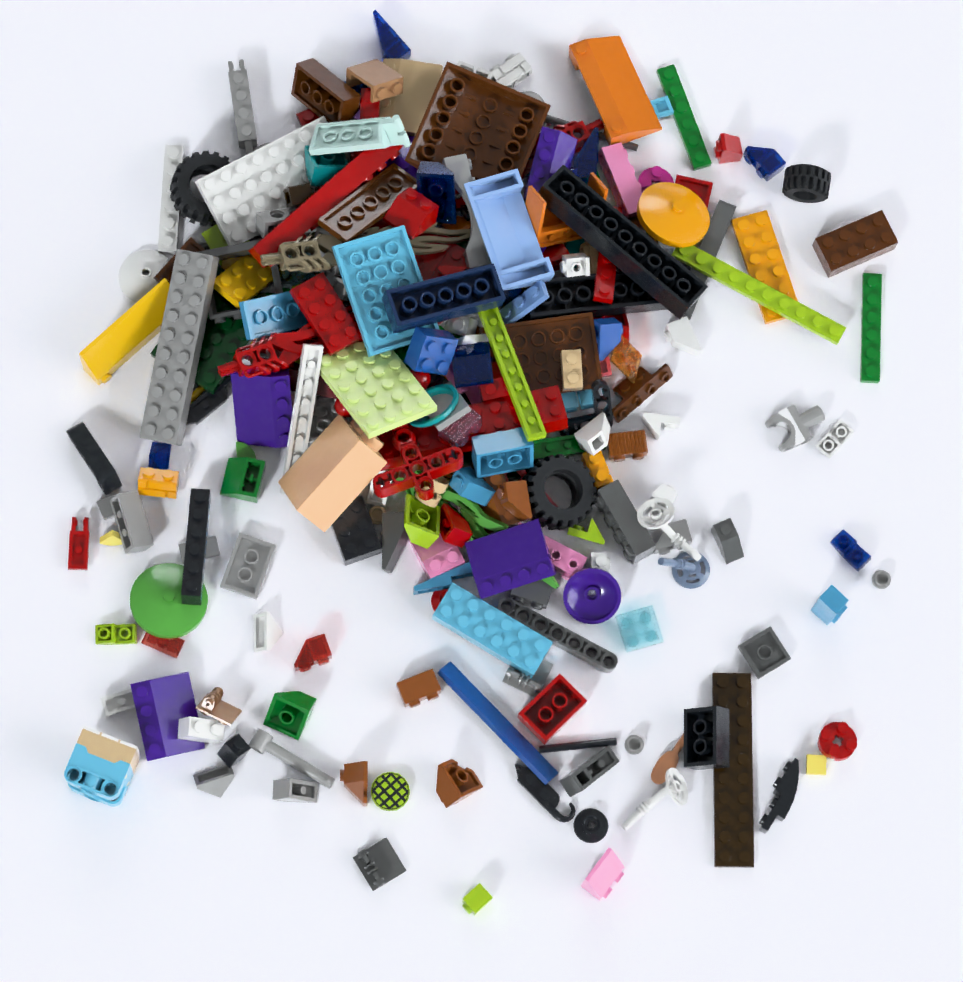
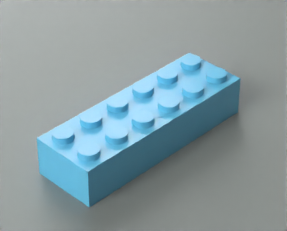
[432,583,553,679]

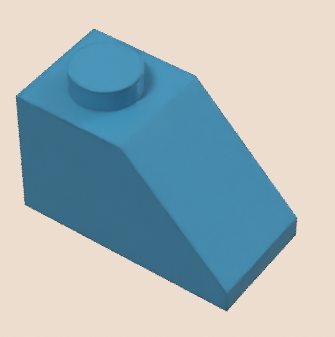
[449,466,496,506]

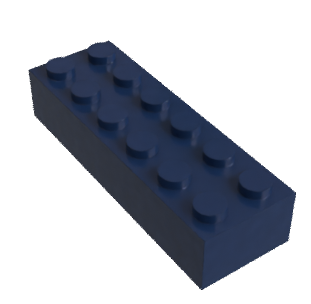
[381,263,506,334]

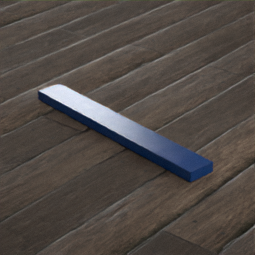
[437,661,559,785]

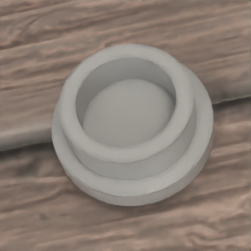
[872,570,891,589]
[624,735,644,755]

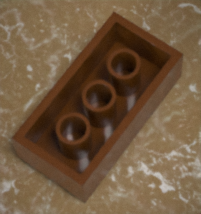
[812,210,898,278]

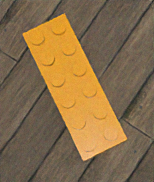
[731,210,798,325]

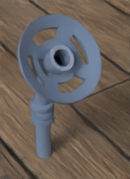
[658,552,710,589]

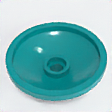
[409,384,459,428]

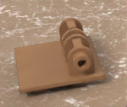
[195,687,242,726]

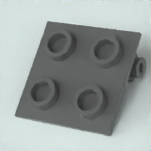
[353,837,407,891]

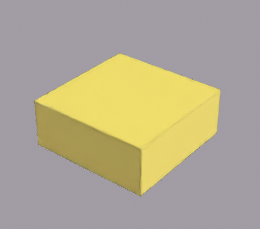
[806,754,827,776]

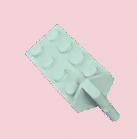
[309,114,411,156]

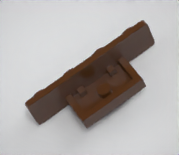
[612,363,673,423]

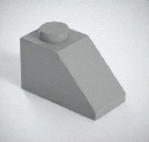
[272,778,318,803]

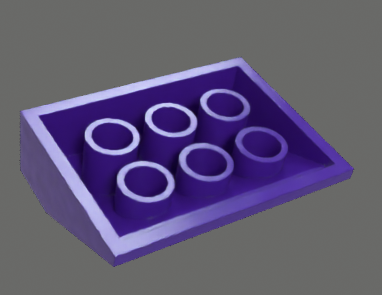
[231,368,292,448]
[465,519,556,599]
[130,672,205,761]

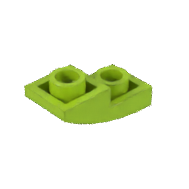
[95,623,138,645]

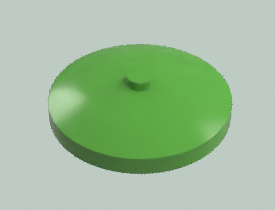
[130,563,208,639]

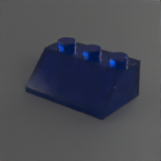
[416,161,457,224]

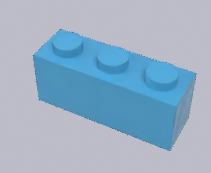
[811,585,849,626]

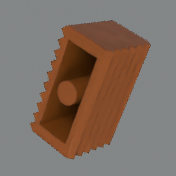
[607,430,648,462]

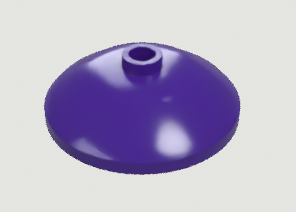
[563,568,621,624]

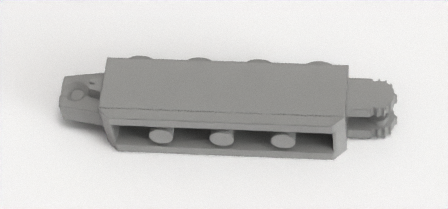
[228,59,258,155]

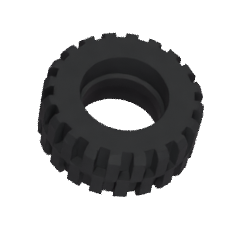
[170,150,230,226]
[522,454,597,530]

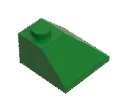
[263,691,317,740]

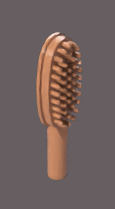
[651,733,684,784]

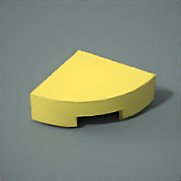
[99,530,122,546]

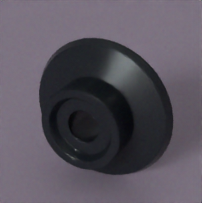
[573,808,609,843]

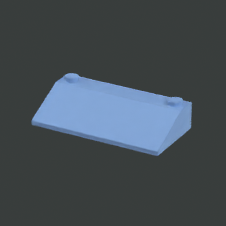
[464,168,555,291]

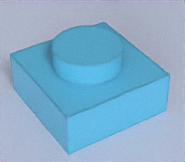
[650,95,674,119]

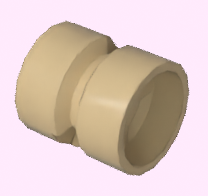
[415,476,449,507]

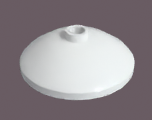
[118,250,169,303]

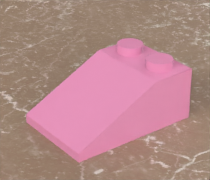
[408,533,465,580]
[581,848,624,901]

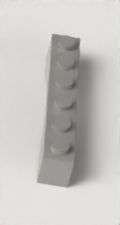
[442,154,491,270]

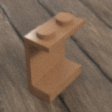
[346,59,404,103]

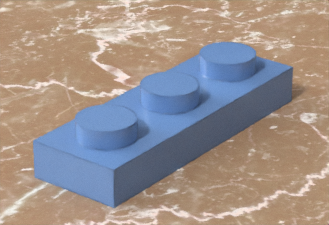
[499,280,549,324]

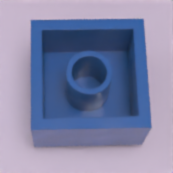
[404,327,459,375]

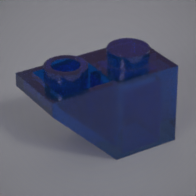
[743,146,786,182]

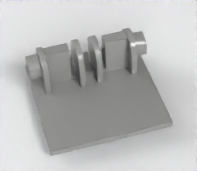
[502,659,554,698]

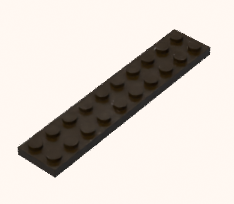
[712,673,754,868]

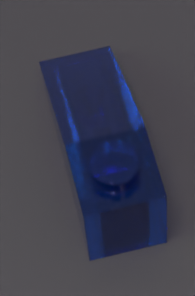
[372,9,411,61]
[570,127,599,185]

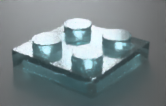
[615,605,664,653]

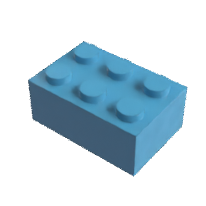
[471,427,534,478]

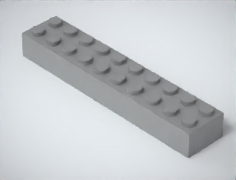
[139,249,219,446]

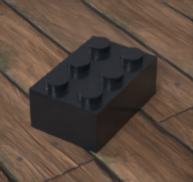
[331,495,382,566]
[684,706,729,770]

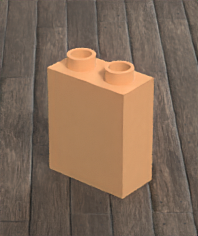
[278,414,387,533]

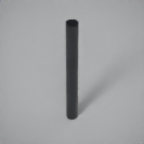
[539,738,617,753]

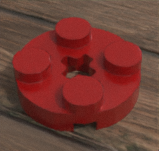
[817,722,857,761]

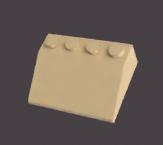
[380,59,443,136]

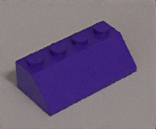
[523,126,578,209]

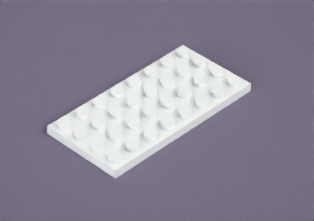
[195,116,328,246]

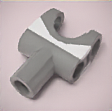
[765,405,825,452]

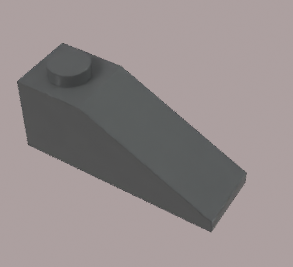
[382,511,409,573]
[559,746,620,797]

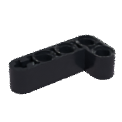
[66,421,123,495]

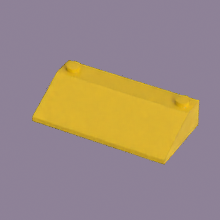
[79,278,170,385]

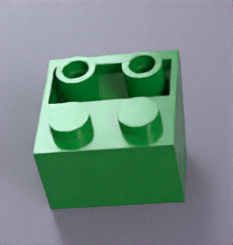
[220,457,266,503]

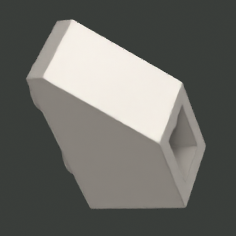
[653,519,692,555]

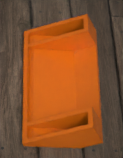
[569,36,662,145]

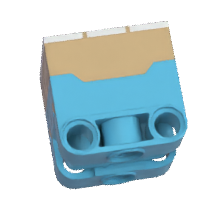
[64,726,141,807]

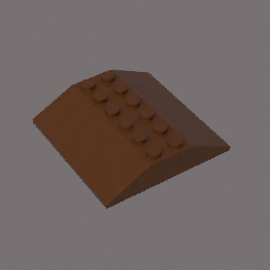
[405,61,551,189]

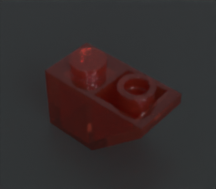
[294,634,332,672]

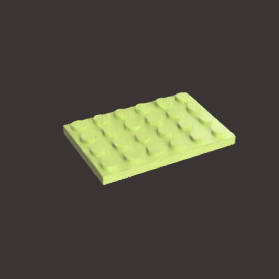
[320,341,437,439]

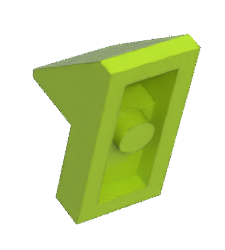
[567,517,605,545]

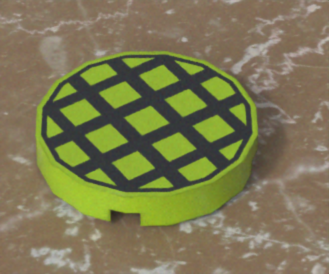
[371,772,410,811]

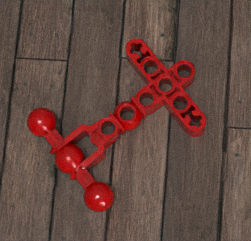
[334,369,464,501]

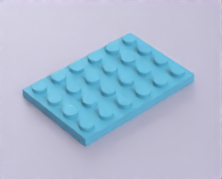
[332,225,440,357]

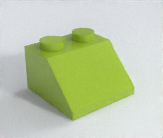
[404,494,441,549]

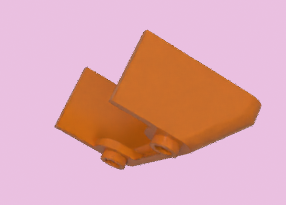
[525,172,608,248]

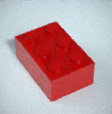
[517,674,587,745]

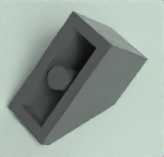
[711,518,744,565]

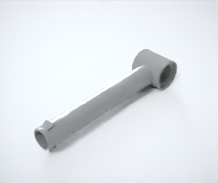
[249,728,335,789]

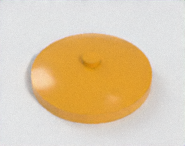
[637,182,710,248]

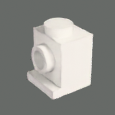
[560,252,590,277]
[589,552,611,573]

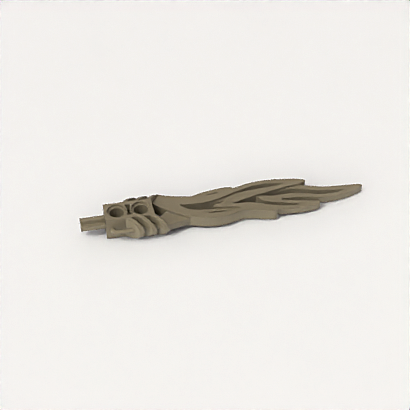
[260,222,471,273]

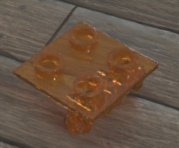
[610,335,642,383]

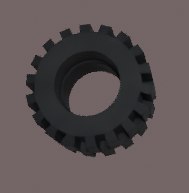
[782,164,831,203]

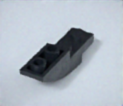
[759,758,799,834]

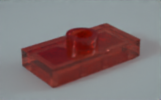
[141,632,185,659]

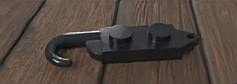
[186,375,231,425]
[515,764,576,823]

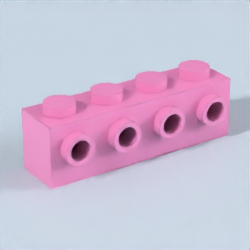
[596,142,642,219]
[518,522,588,580]

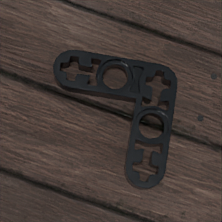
[559,379,613,436]

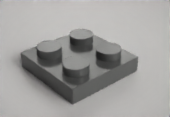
[737,626,792,680]

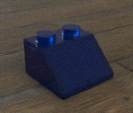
[452,342,494,388]

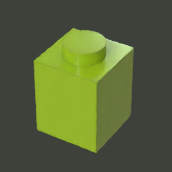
[462,883,493,916]

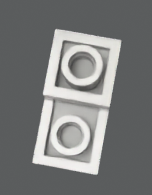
[815,419,855,459]

